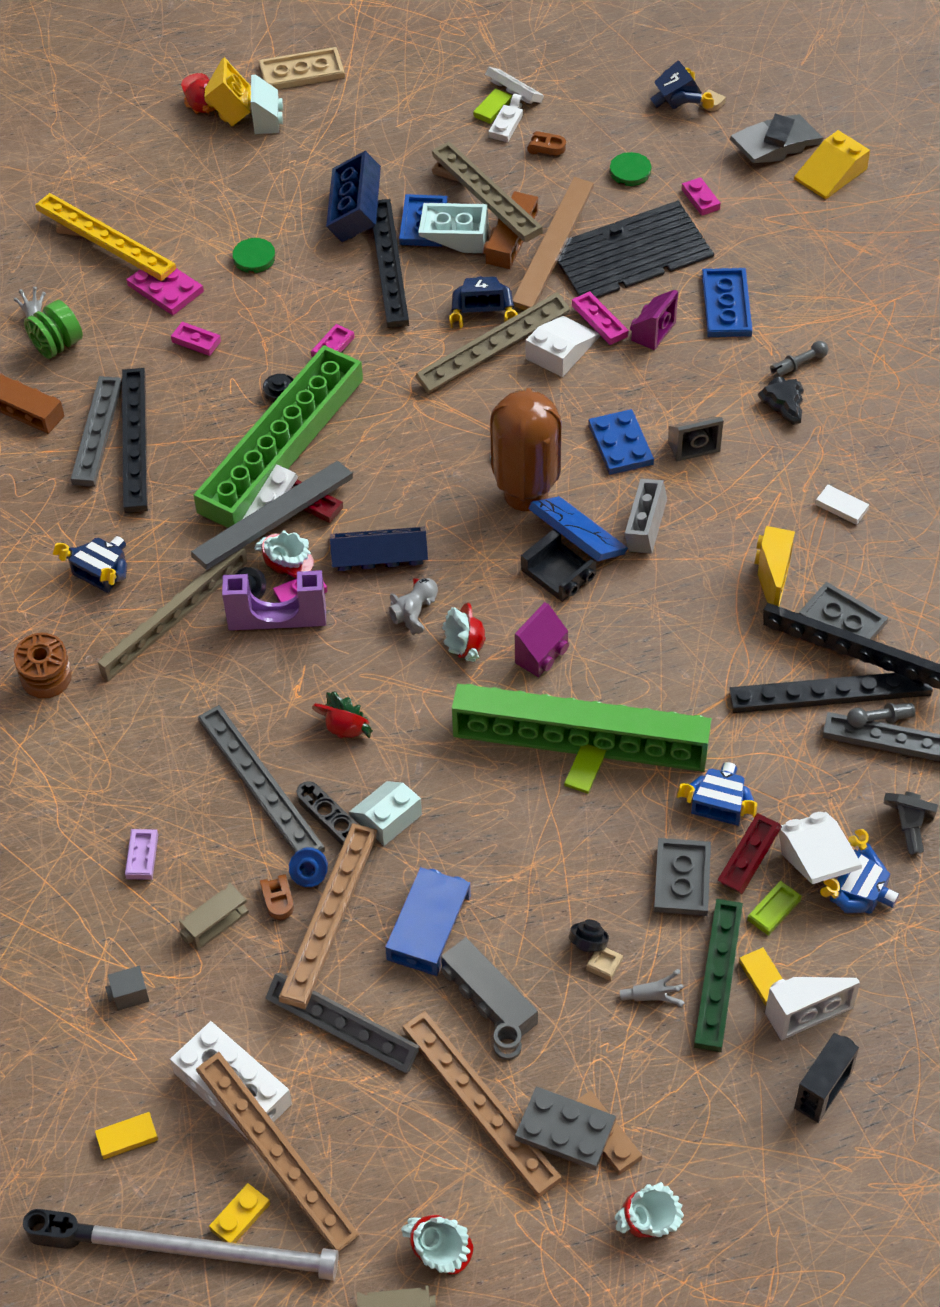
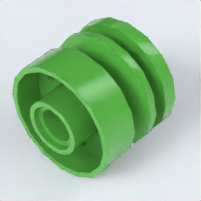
[24,299,83,359]

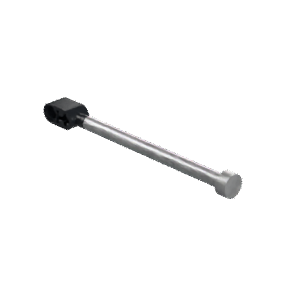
[23,1209,339,1281]

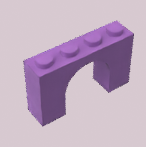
[222,570,326,630]

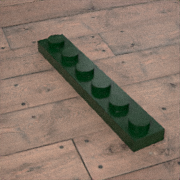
[694,899,743,1052]

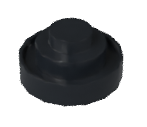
[263,374,294,402]
[235,567,266,600]
[569,919,609,953]

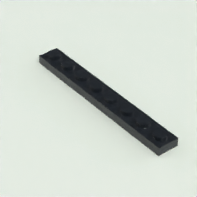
[373,199,409,328]
[122,368,148,513]
[763,603,940,689]
[729,673,933,713]

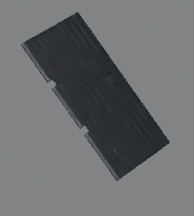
[557,200,714,298]

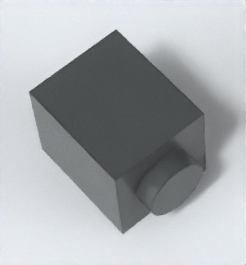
[105,966,149,1011]

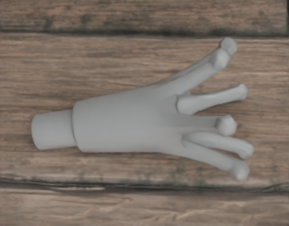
[14,286,46,318]
[620,969,685,1007]

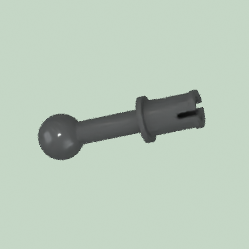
[770,341,829,378]
[847,703,915,728]

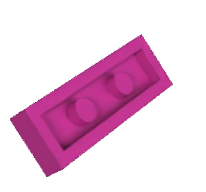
[571,291,629,345]

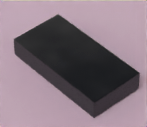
[764,113,795,148]

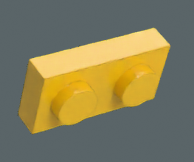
[209,1183,270,1243]

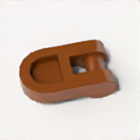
[527,131,566,156]
[260,874,294,920]

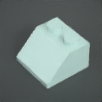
[251,75,283,134]
[349,781,422,846]

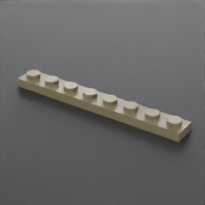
[432,142,543,243]
[415,292,570,394]
[98,547,247,681]

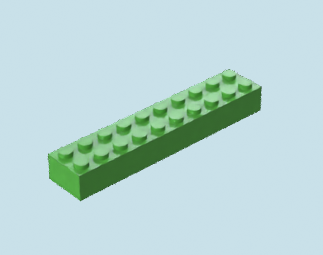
[193,345,363,528]
[452,683,712,772]

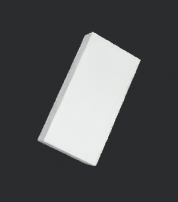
[815,485,869,525]

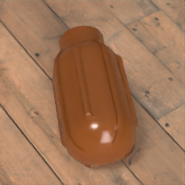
[490,388,562,511]

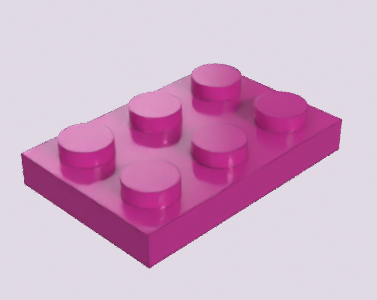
[126,268,204,316]

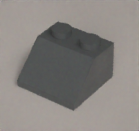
[668,416,724,462]

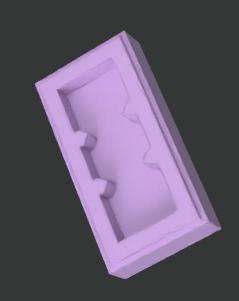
[125,829,158,880]

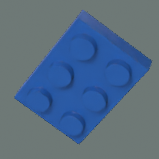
[399,194,448,247]
[588,409,654,475]

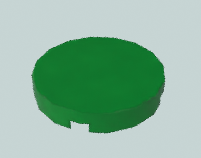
[610,152,652,186]
[232,238,275,273]

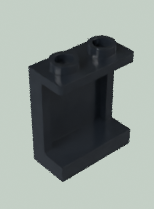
[521,529,596,602]

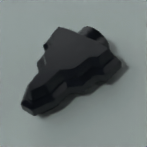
[758,377,804,425]

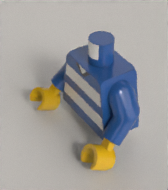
[676,762,757,826]
[820,829,899,914]

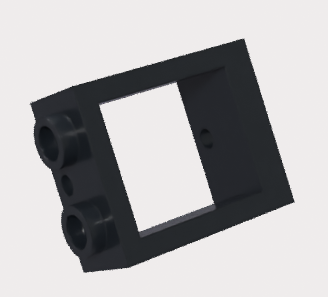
[794,1032,859,1123]

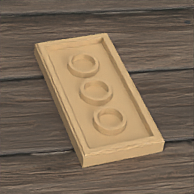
[259,47,345,89]

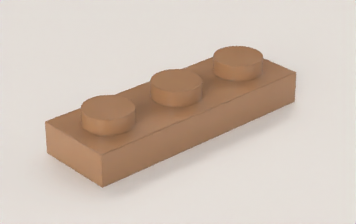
[575,1090,642,1175]

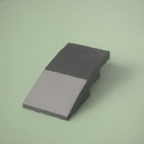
[729,114,823,163]

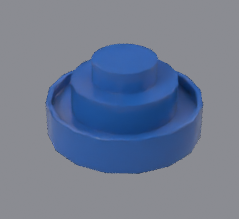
[289,847,328,887]

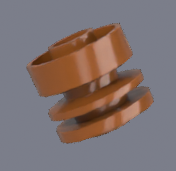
[14,633,72,698]

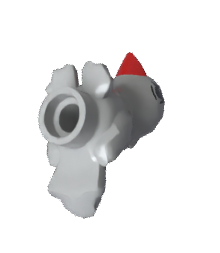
[388,578,438,635]

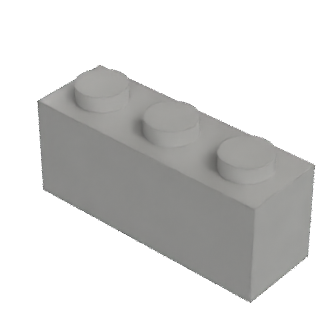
[625,479,667,553]

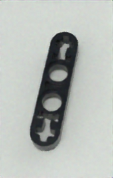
[296,781,358,846]

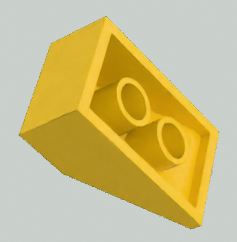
[205,57,251,126]
[794,130,870,200]
[754,526,795,606]

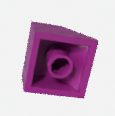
[630,290,678,351]
[515,602,569,678]

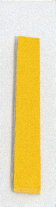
[35,193,176,281]

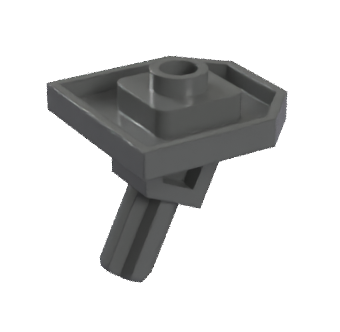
[883,791,938,855]

